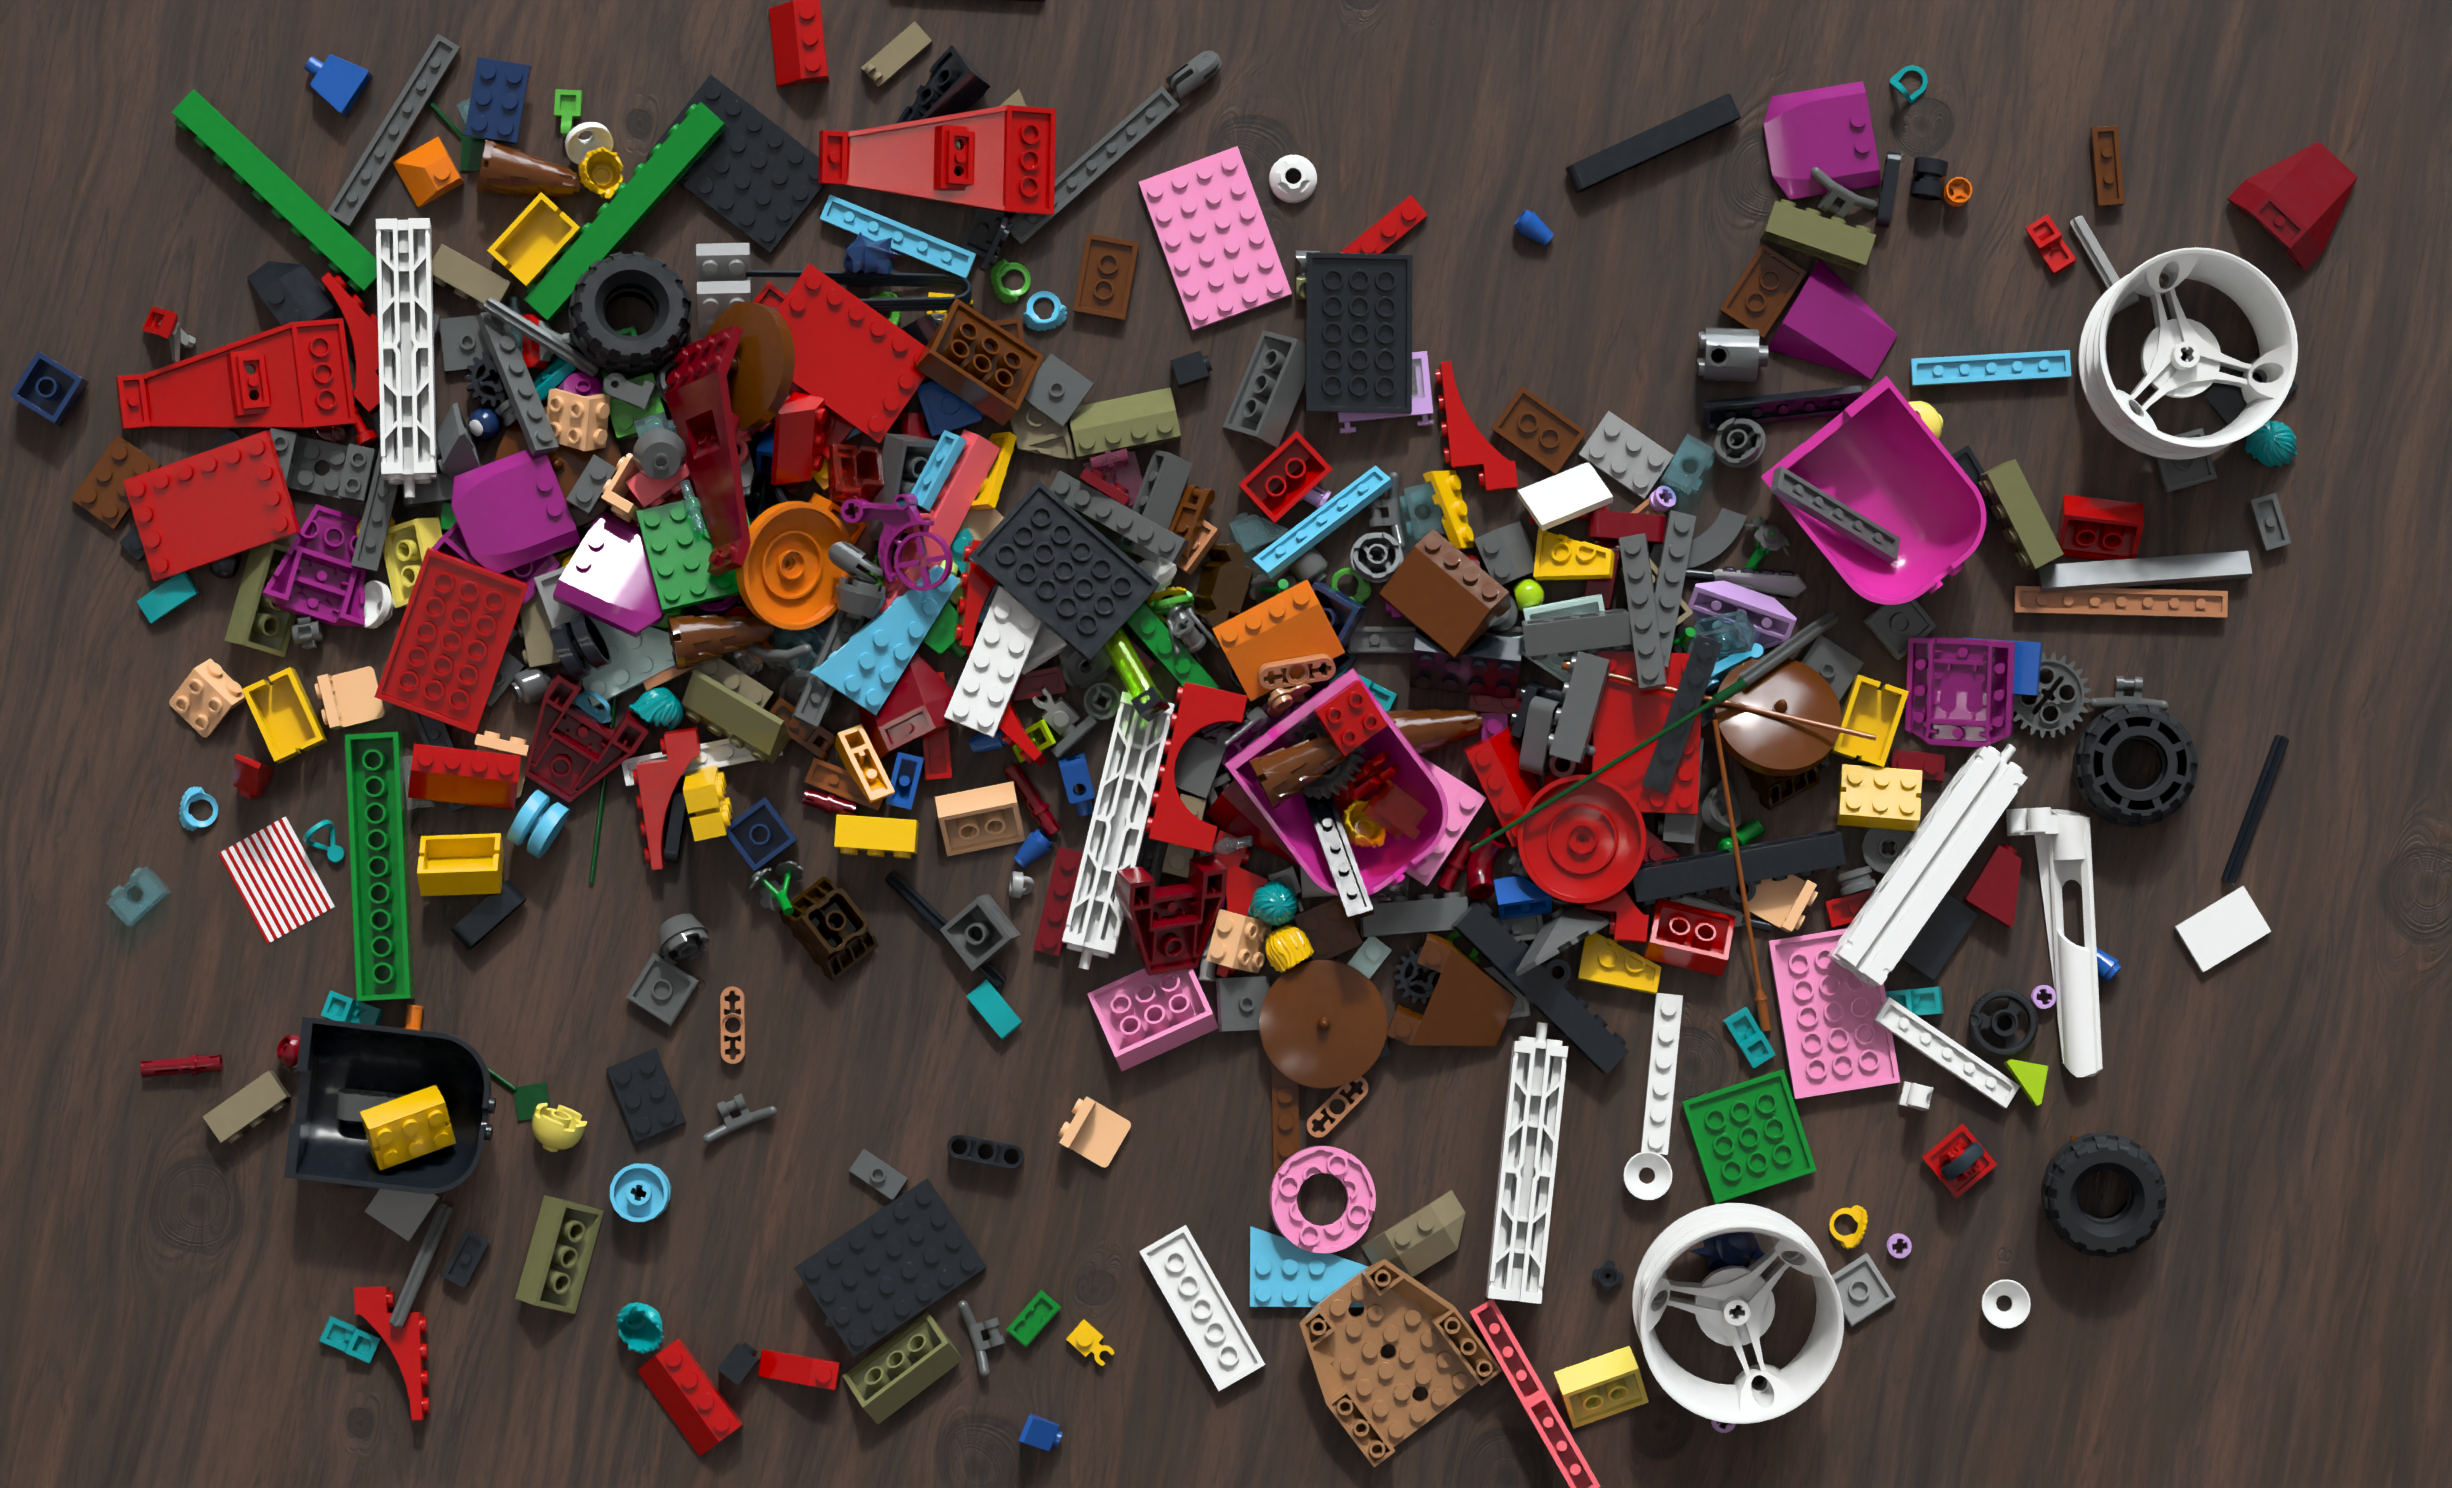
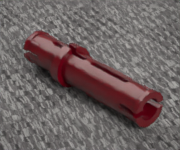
[1004,762,1062,838]
[140,1054,223,1077]

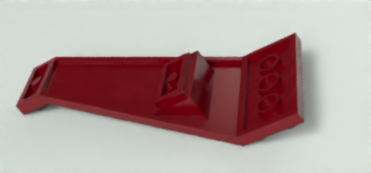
[664,325,751,577]

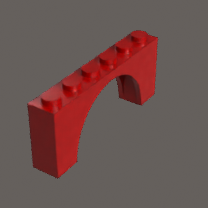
[1145,682,1248,854]

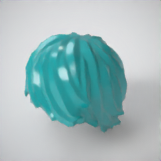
[2244,420,2298,468]
[629,687,683,731]
[1248,881,1299,926]
[615,1302,664,1354]

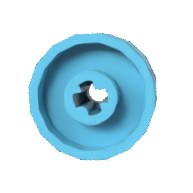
[506,790,570,858]
[610,1163,671,1222]

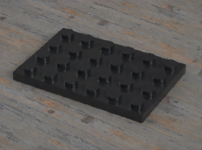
[646,74,826,254]
[1305,252,1413,414]
[968,481,1160,663]
[794,1178,987,1357]

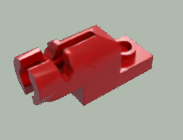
[1331,750,1399,812]

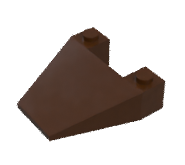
[1386,932,1517,1046]

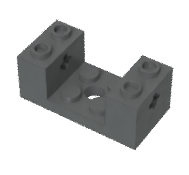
[270,428,379,504]

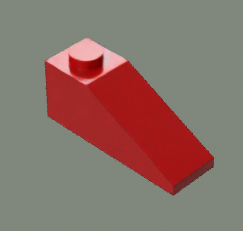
[232,753,274,800]
[758,1349,841,1390]

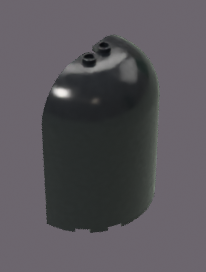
[284,1017,496,1194]

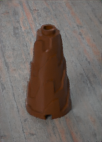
[476,139,581,197]
[667,614,774,670]
[1386,709,1483,755]
[1249,734,1353,809]

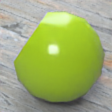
[1513,579,1544,612]

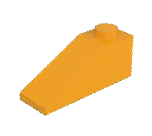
[835,724,895,803]

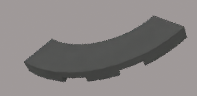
[1649,508,1747,569]

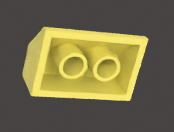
[383,517,442,608]
[1554,1346,1649,1429]

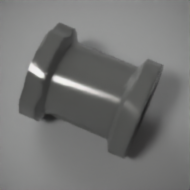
[1172,618,1207,653]

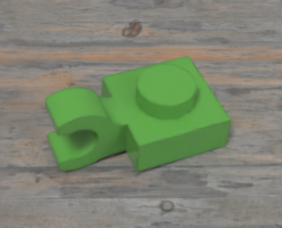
[554,89,583,137]

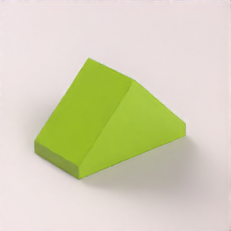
[1012,719,1057,763]
[2003,1059,2048,1106]

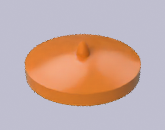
[736,501,853,630]

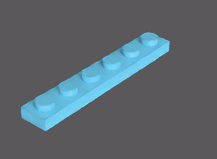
[820,195,977,279]
[1910,350,2071,386]
[1252,465,1393,579]

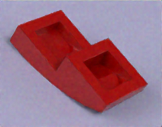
[2025,214,2076,276]

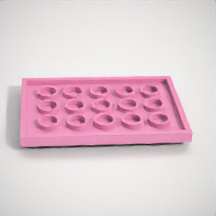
[1138,146,1292,331]
[1768,928,1900,1099]

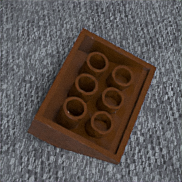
[915,298,1044,426]
[1379,529,1511,659]

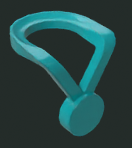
[1890,65,1928,103]
[303,820,345,863]

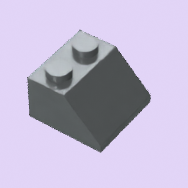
[436,403,481,483]
[1473,521,1536,586]
[940,894,1021,971]

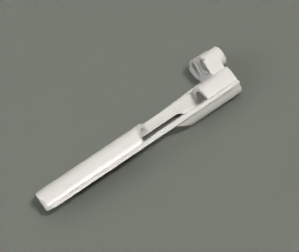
[2006,807,2103,1077]

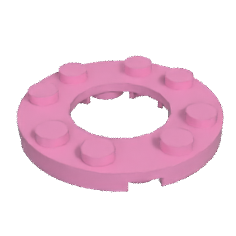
[1269,1146,1376,1253]

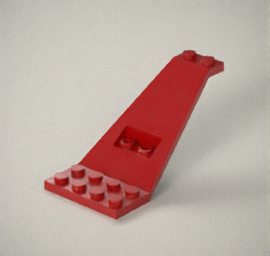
[818,105,1056,215]
[115,318,356,430]

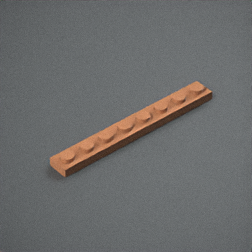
[2014,586,2228,618]

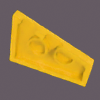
[969,432,1017,511]
[1423,470,1474,550]
[1533,527,1615,581]
[1577,932,1661,995]

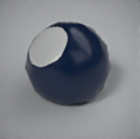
[468,407,502,441]

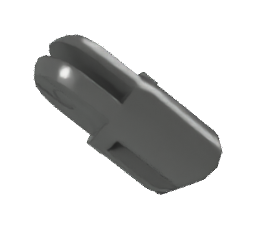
[1166,51,1222,99]
[828,541,883,584]

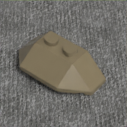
[1361,1190,1466,1278]

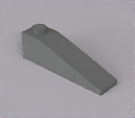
[1516,906,1610,976]

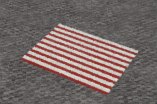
[218,816,335,944]

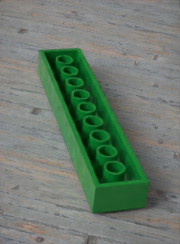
[345,732,415,1002]

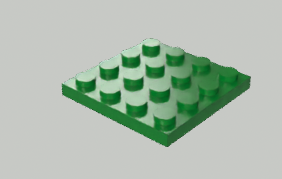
[636,497,750,613]
[1681,1069,1817,1204]

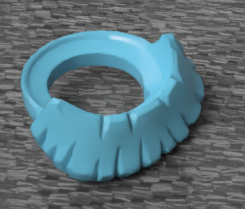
[1022,291,1067,331]
[574,690,612,724]
[179,787,218,831]

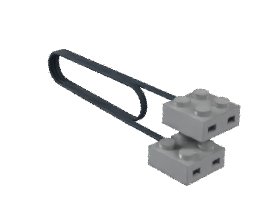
[696,243,972,338]

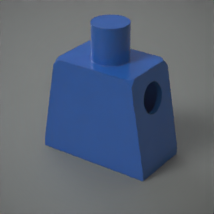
[304,54,372,117]
[1058,752,1095,817]

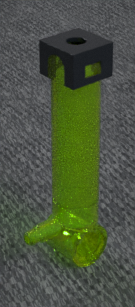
[1103,628,1170,722]

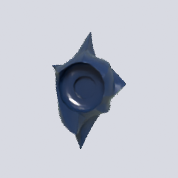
[843,232,902,274]
[1689,1232,1765,1270]

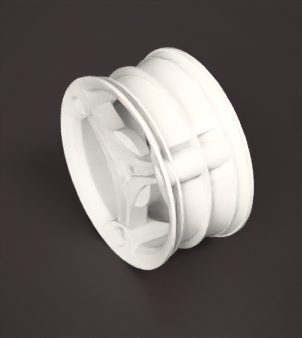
[2078,247,2298,460]
[1632,1203,1844,1424]

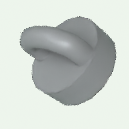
[1009,871,1035,898]

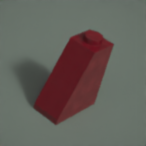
[1963,844,2022,928]

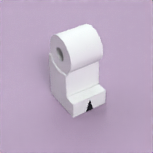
[1898,1081,1934,1111]

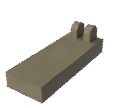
[861,21,933,89]

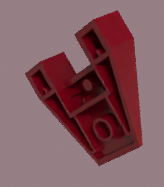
[524,667,651,803]
[1116,855,1228,976]

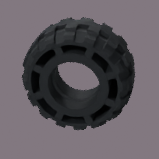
[569,251,692,377]
[2072,704,2199,827]
[2041,1132,2167,1258]

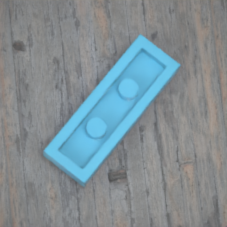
[911,430,967,511]

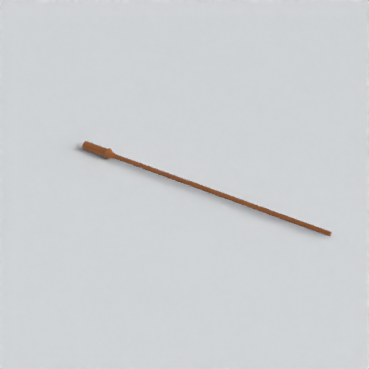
[1561,659,1876,741]
[1712,719,1771,1031]

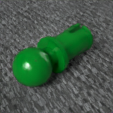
[1717,818,1765,850]

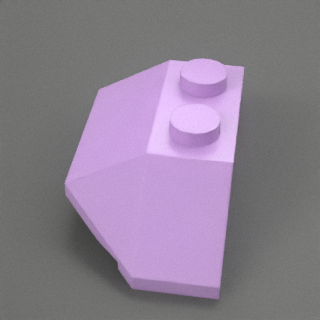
[1688,580,1797,649]

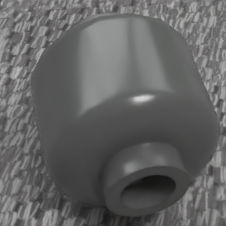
[1289,547,1328,584]
[510,667,551,705]

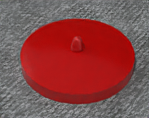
[1518,775,1647,903]

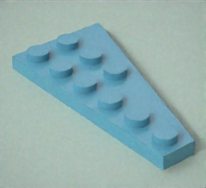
[810,565,960,715]
[1250,1226,1368,1307]

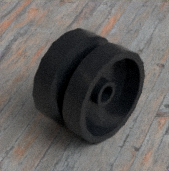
[550,613,612,681]

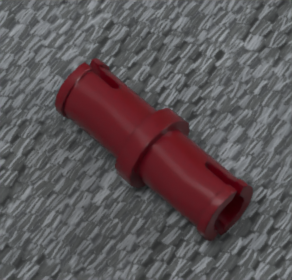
[802,788,858,816]
[1436,838,1474,893]

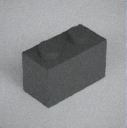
[566,455,617,518]

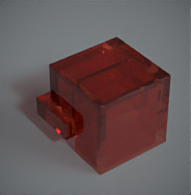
[827,443,885,502]
[1362,779,1429,840]

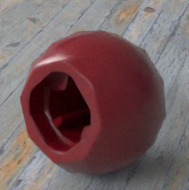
[276,1034,300,1068]

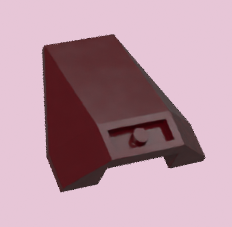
[2227,141,2357,271]
[858,651,956,761]

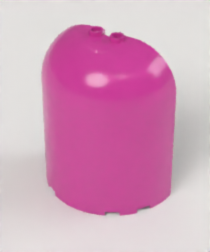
[1761,376,1986,605]
[1225,668,1448,896]

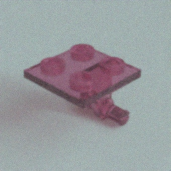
[1083,448,1142,507]

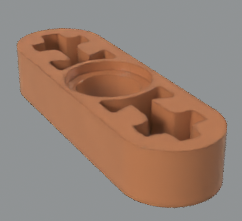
[1257,653,1336,690]
[720,986,746,1064]
[1306,1076,1368,1138]

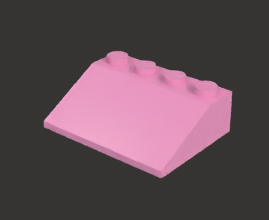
[1403,755,1486,887]
[1087,968,1218,1071]

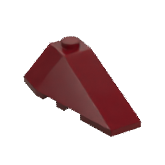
[1205,779,1301,867]

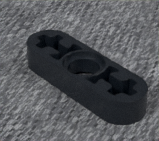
[1875,151,1901,228]
[664,785,687,863]

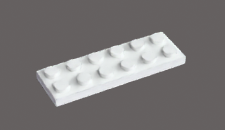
[944,586,1042,738]
[1139,1225,1265,1391]

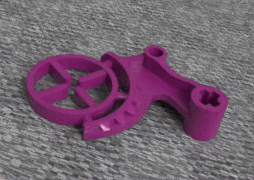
[841,493,953,591]

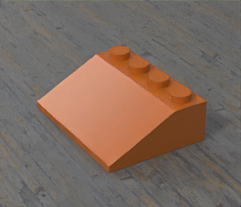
[1212,579,1345,702]

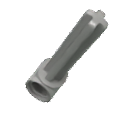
[2069,215,2139,314]

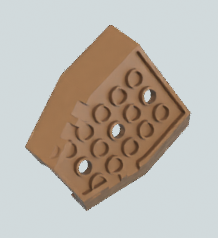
[1299,1259,1502,1467]

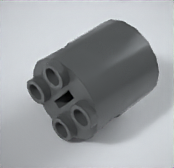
[1696,327,1768,382]

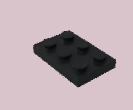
[606,1048,686,1142]

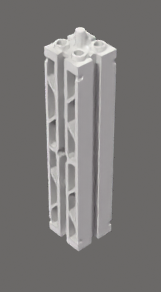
[376,218,437,498]
[1062,691,1175,970]
[1828,744,2028,988]
[1485,1022,1568,1304]

